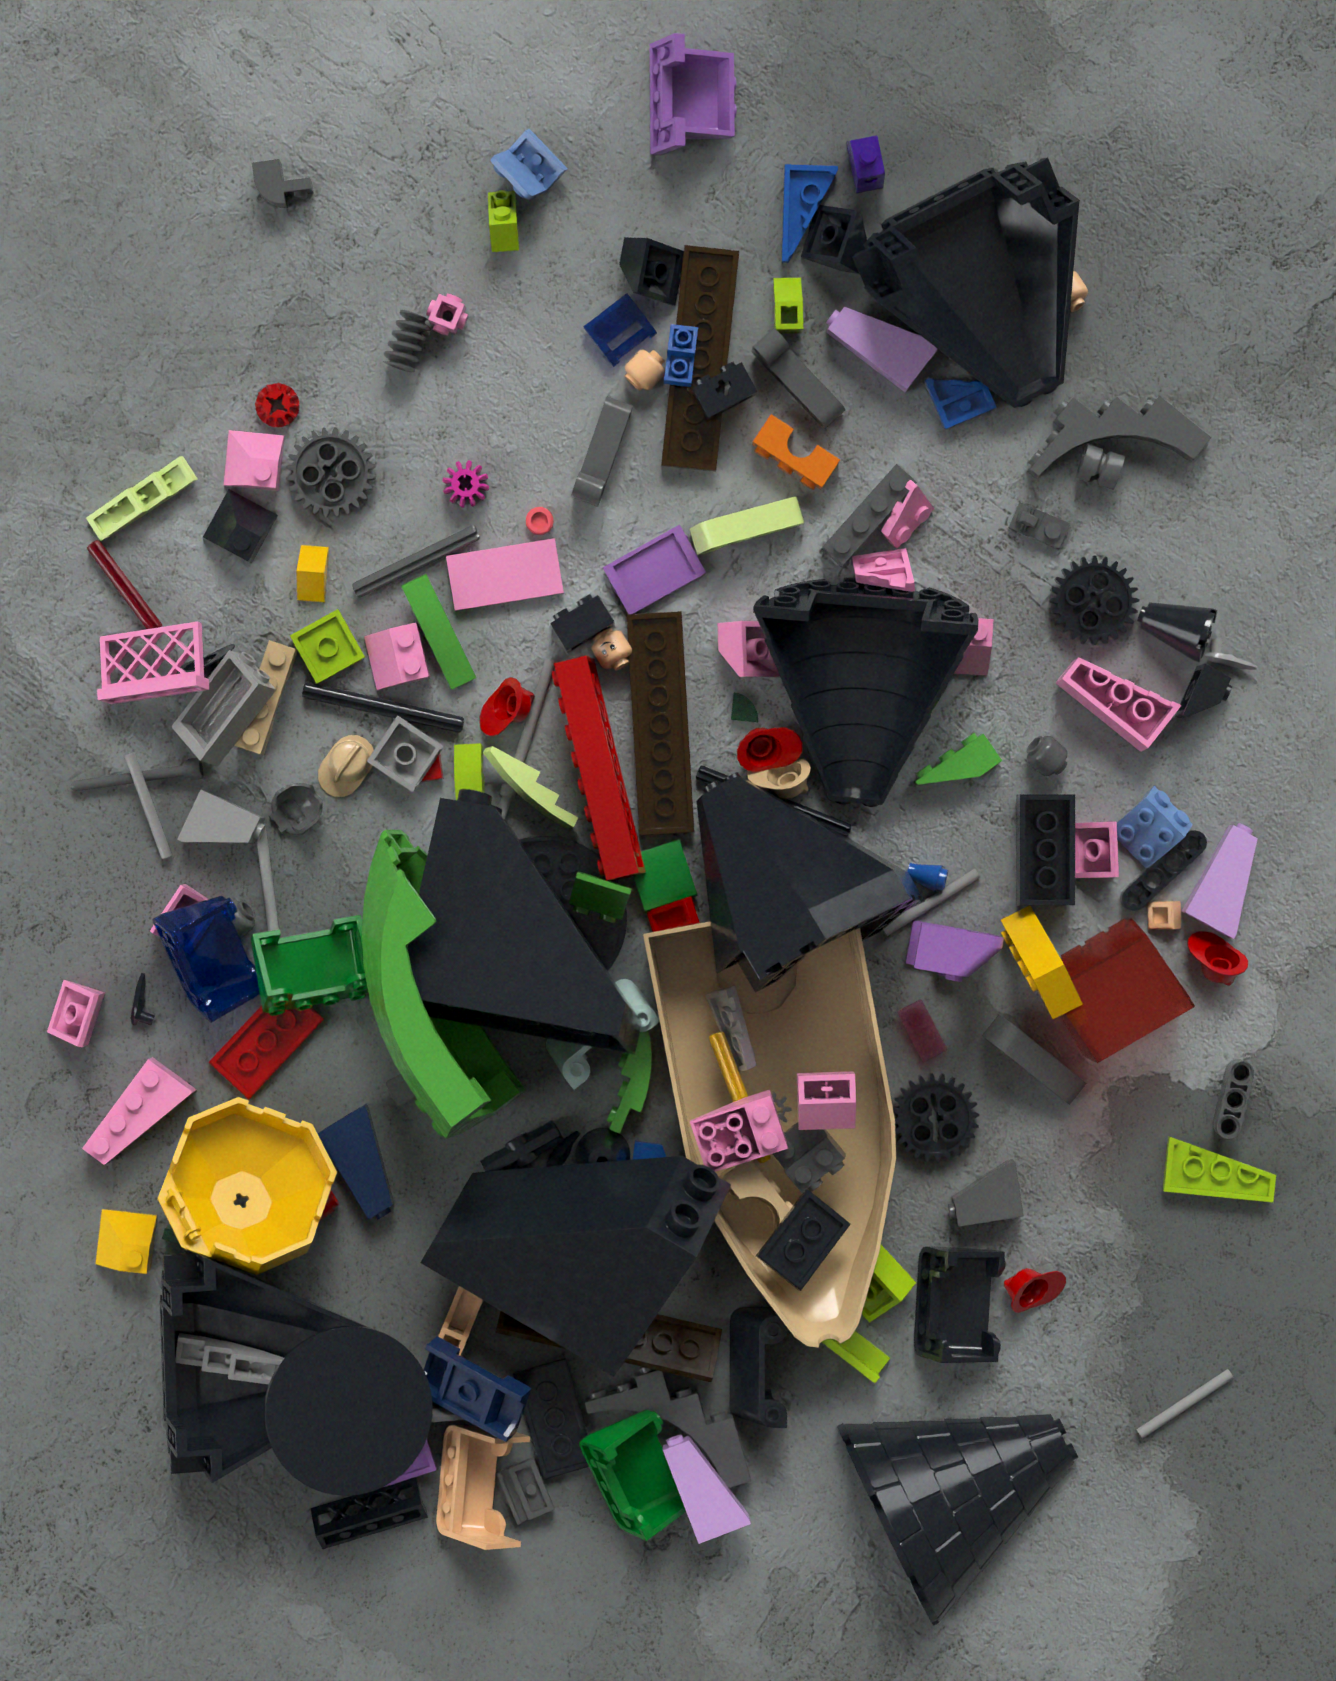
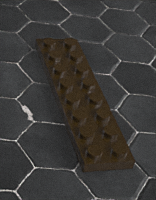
[661,245,739,472]
[626,611,694,835]
[495,1311,722,1383]

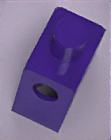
[846,135,885,194]

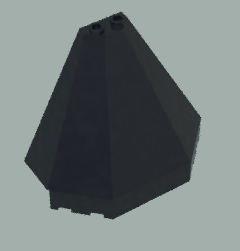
[852,157,1080,408]
[696,772,925,992]
[159,1253,370,1483]

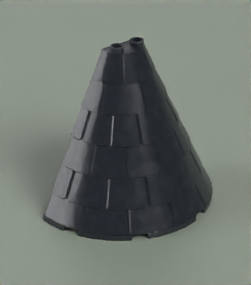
[753,577,979,807]
[837,1414,1078,1626]

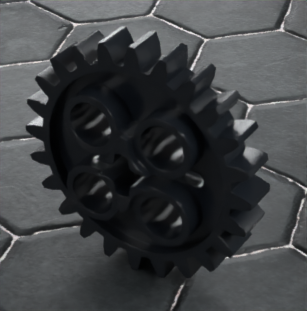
[1049,556,1140,646]
[893,1073,980,1163]

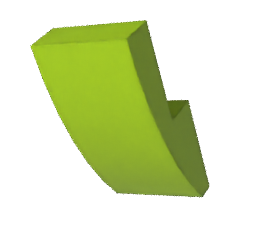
[454,743,485,800]

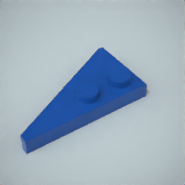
[782,164,838,263]

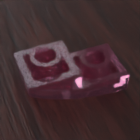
[897,999,947,1063]

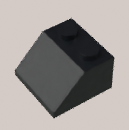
[550,594,615,653]

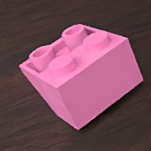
[797,1071,856,1130]

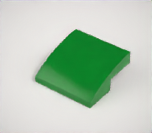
[634,840,698,913]

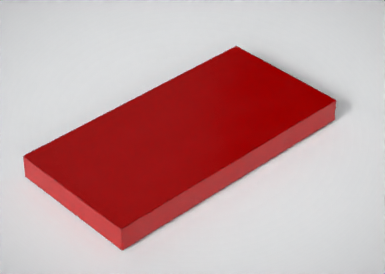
[209,1005,325,1100]

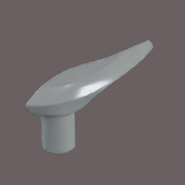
[1205,639,1257,670]

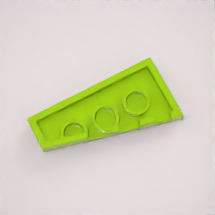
[1163,1136,1276,1203]

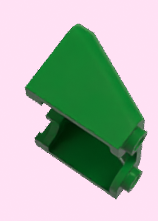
[579,1410,686,1541]

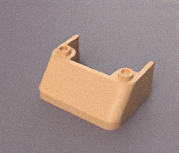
[436,1425,530,1550]

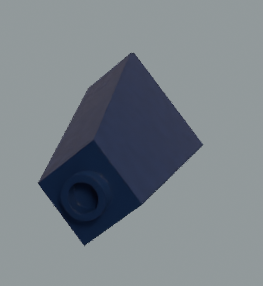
[318,1104,394,1220]

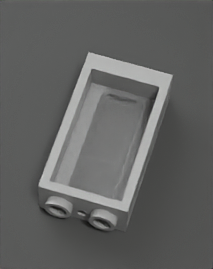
[171,650,276,766]

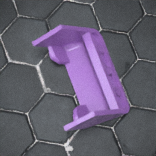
[905,920,1004,982]

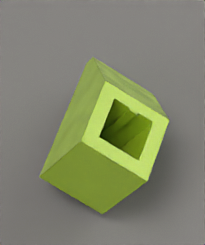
[488,190,519,252]
[773,278,803,334]

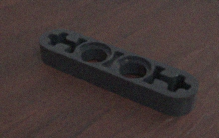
[1120,830,1207,911]

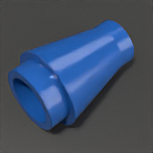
[907,863,948,892]

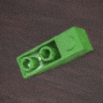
[913,733,1002,785]

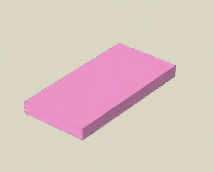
[446,538,564,611]

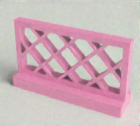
[97,621,209,704]

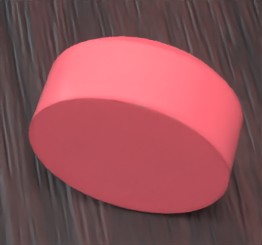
[526,507,553,535]

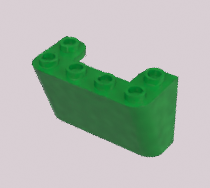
[251,915,368,1016]

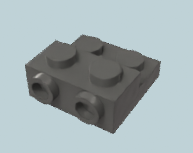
[773,1122,846,1193]

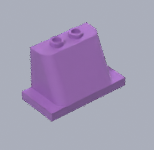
[649,33,737,155]

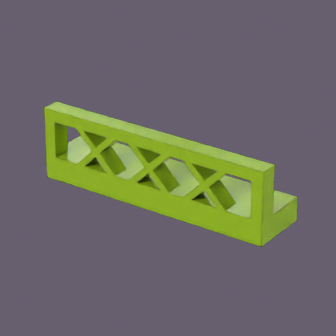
[822,1330,890,1383]

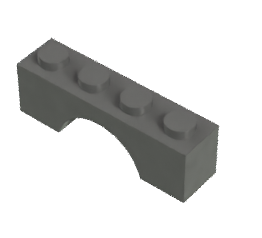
[821,464,917,567]

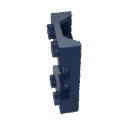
[424,1336,532,1442]

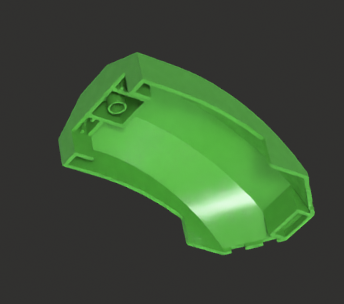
[362,830,526,1139]

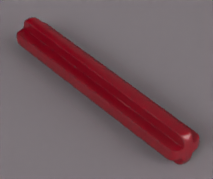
[87,540,162,629]

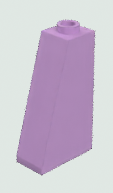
[826,307,938,392]
[1181,823,1258,939]
[663,1434,751,1544]

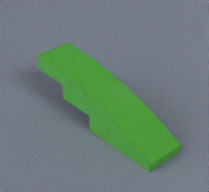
[401,574,476,689]

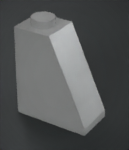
[177,790,266,844]

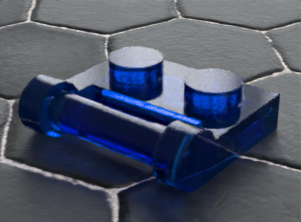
[583,293,657,367]

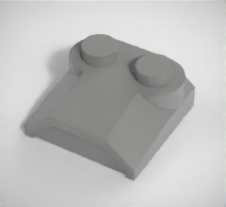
[367,715,444,792]

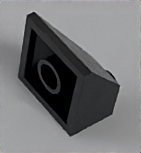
[801,205,867,274]
[619,237,684,306]
[203,489,278,564]
[1175,664,1232,718]

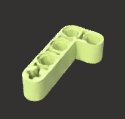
[689,497,804,555]

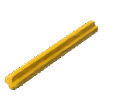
[709,1032,771,1164]

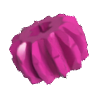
[442,460,489,508]

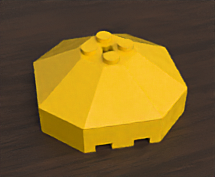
[158,1097,337,1275]

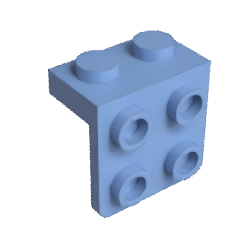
[490,129,568,200]
[1117,786,1193,868]

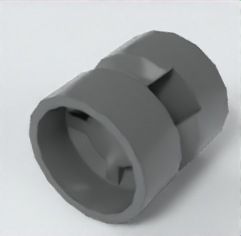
[1076,444,1125,490]

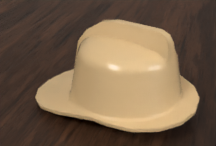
[318,735,374,797]
[747,758,811,799]

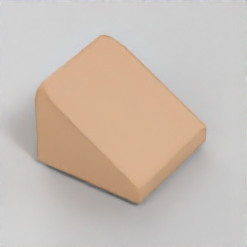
[1148,901,1181,929]

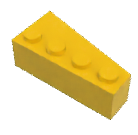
[1001,905,1083,1019]

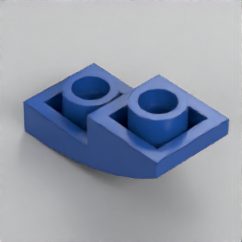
[664,324,698,387]

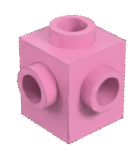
[426,293,468,336]

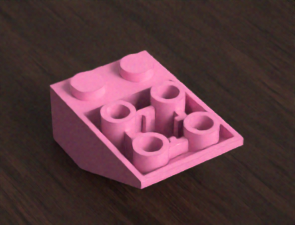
[690,1090,788,1172]

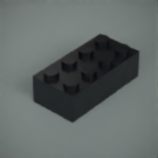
[1016,794,1075,905]

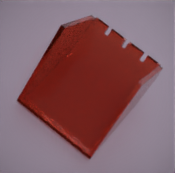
[1060,918,1195,1063]

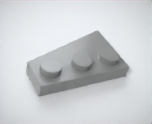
[705,986,757,1072]

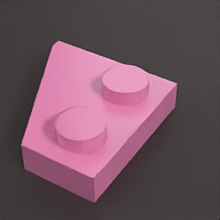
[881,480,934,549]
[852,548,915,592]

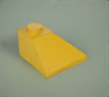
[96,1209,157,1274]

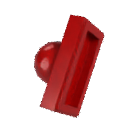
[647,896,700,932]

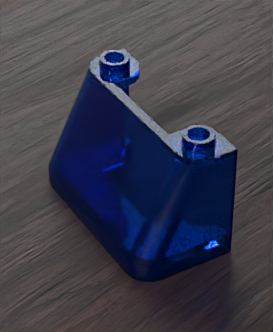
[152,895,260,1023]

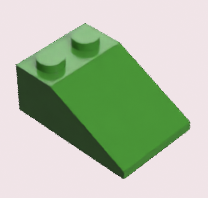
[569,872,631,923]

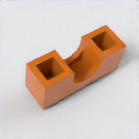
[752,414,840,490]

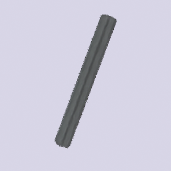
[352,526,480,597]

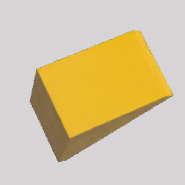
[296,545,329,602]

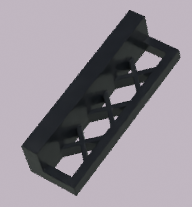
[310,1477,428,1549]

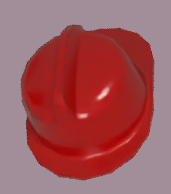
[479,677,535,736]
[737,727,802,772]
[1187,931,1248,986]
[1004,1268,1066,1313]

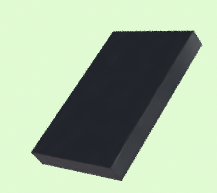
[756,1189,851,1291]

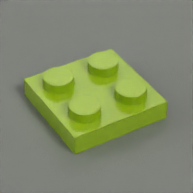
[290,609,366,684]

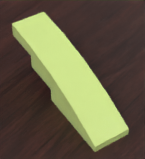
[86,456,198,541]
[483,746,578,829]

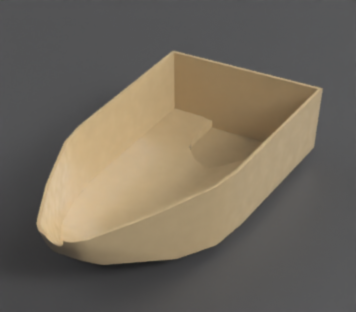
[643,922,896,1348]

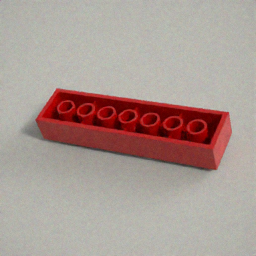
[552,655,646,881]

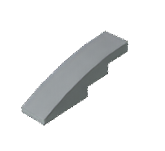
[175,1333,284,1385]

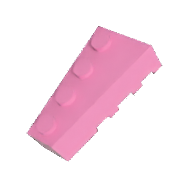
[1056,657,1182,752]
[82,1057,197,1165]

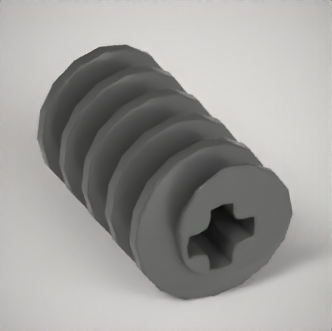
[383,310,431,372]

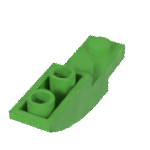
[607,1030,652,1134]

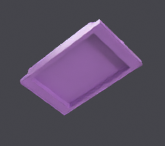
[603,524,706,614]

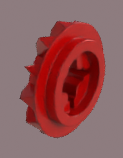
[255,383,300,427]

